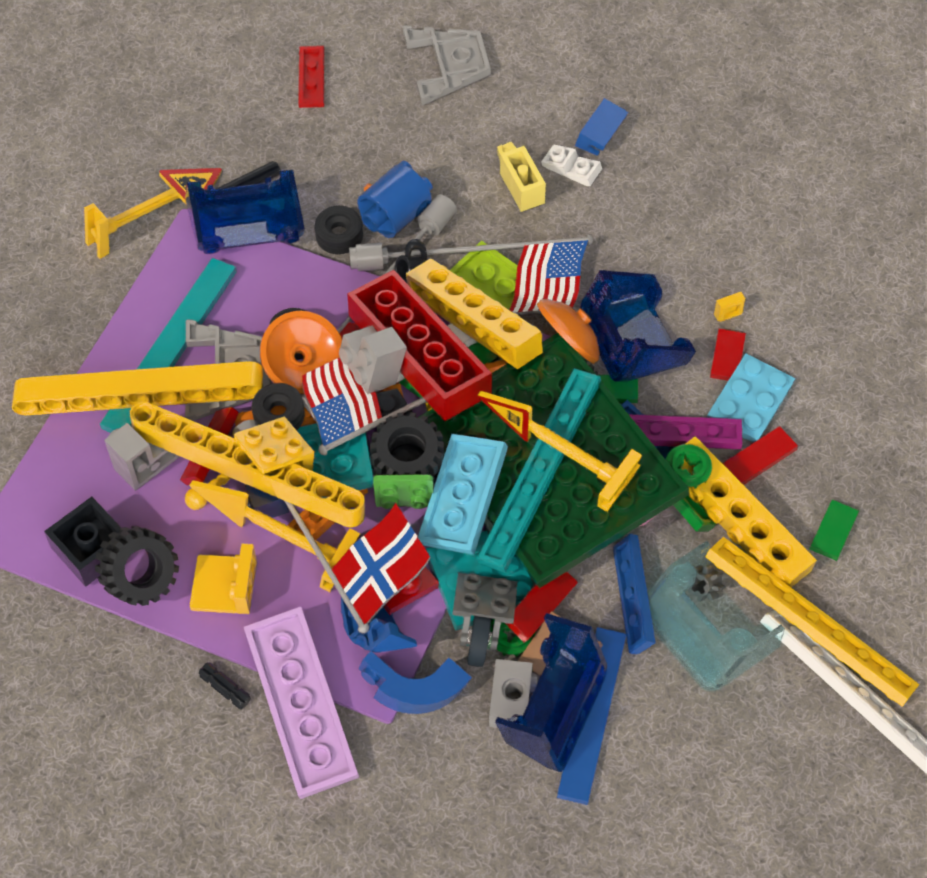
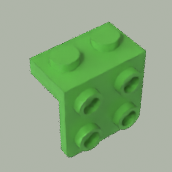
[373,475,434,509]

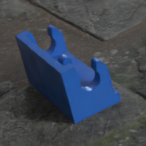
[575,98,628,156]

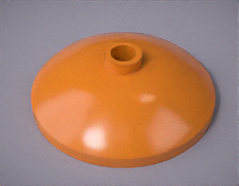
[537,299,600,364]
[260,311,342,394]

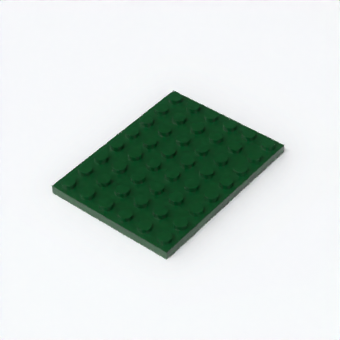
[417,333,690,589]

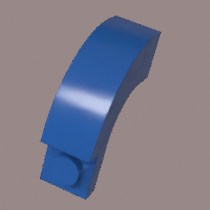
[358,651,472,714]

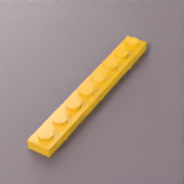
[705,536,920,706]

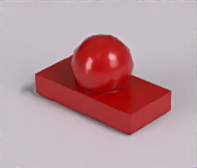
[383,566,439,615]

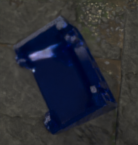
[185,170,305,254]
[580,270,696,382]

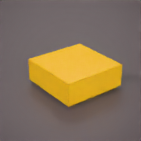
[714,291,745,322]

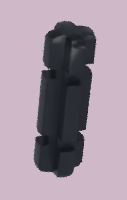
[198,662,251,709]

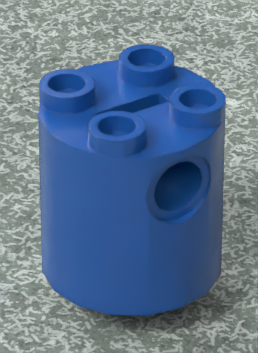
[357,161,433,238]

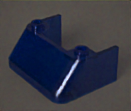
[495,613,607,772]

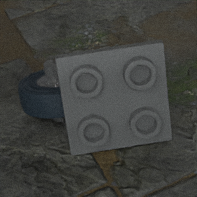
[452,572,518,667]

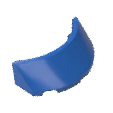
[341,597,417,653]

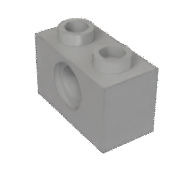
[489,659,538,731]

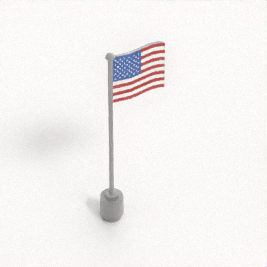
[349,234,593,314]
[302,356,503,455]

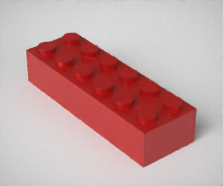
[347,270,492,421]

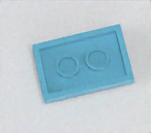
[707,354,796,443]

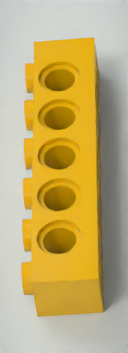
[406,258,543,369]
[681,436,817,587]

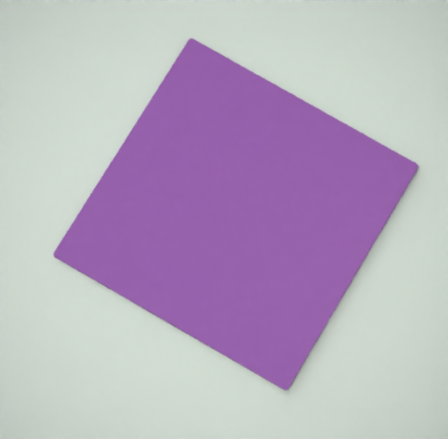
[0,209,551,724]

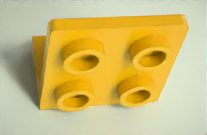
[234,416,314,474]
[189,544,257,614]

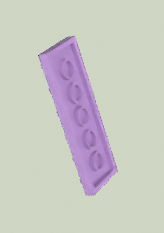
[244,607,360,799]

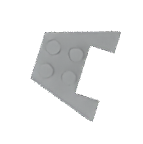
[403,25,491,105]
[185,320,271,421]

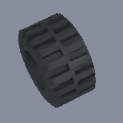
[370,412,444,483]
[95,526,179,606]

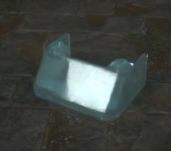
[647,541,785,692]

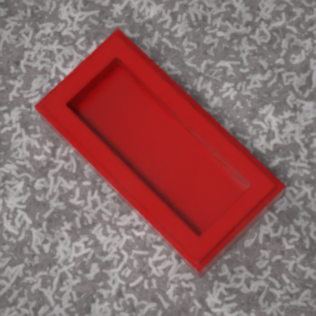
[710,328,746,381]

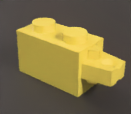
[497,142,546,212]

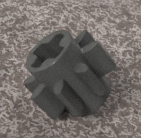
[686,564,725,602]

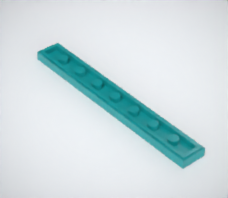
[100,258,237,433]
[477,368,601,573]

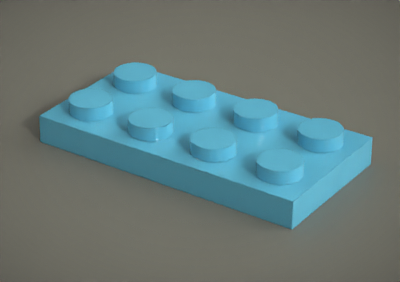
[418,434,508,555]

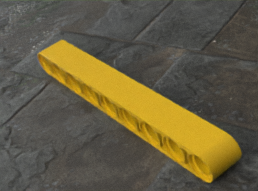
[12,361,263,415]
[130,402,365,528]

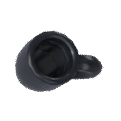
[394,239,428,283]

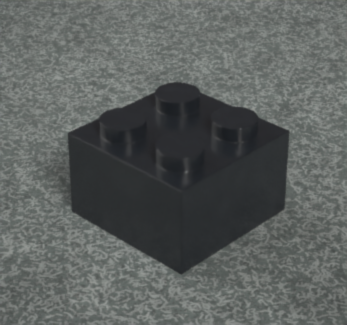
[44,496,121,587]

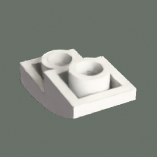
[541,145,602,187]

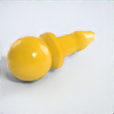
[185,474,231,510]

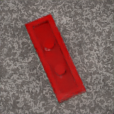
[298,46,325,108]
[180,407,239,486]
[722,426,798,485]
[505,572,578,642]

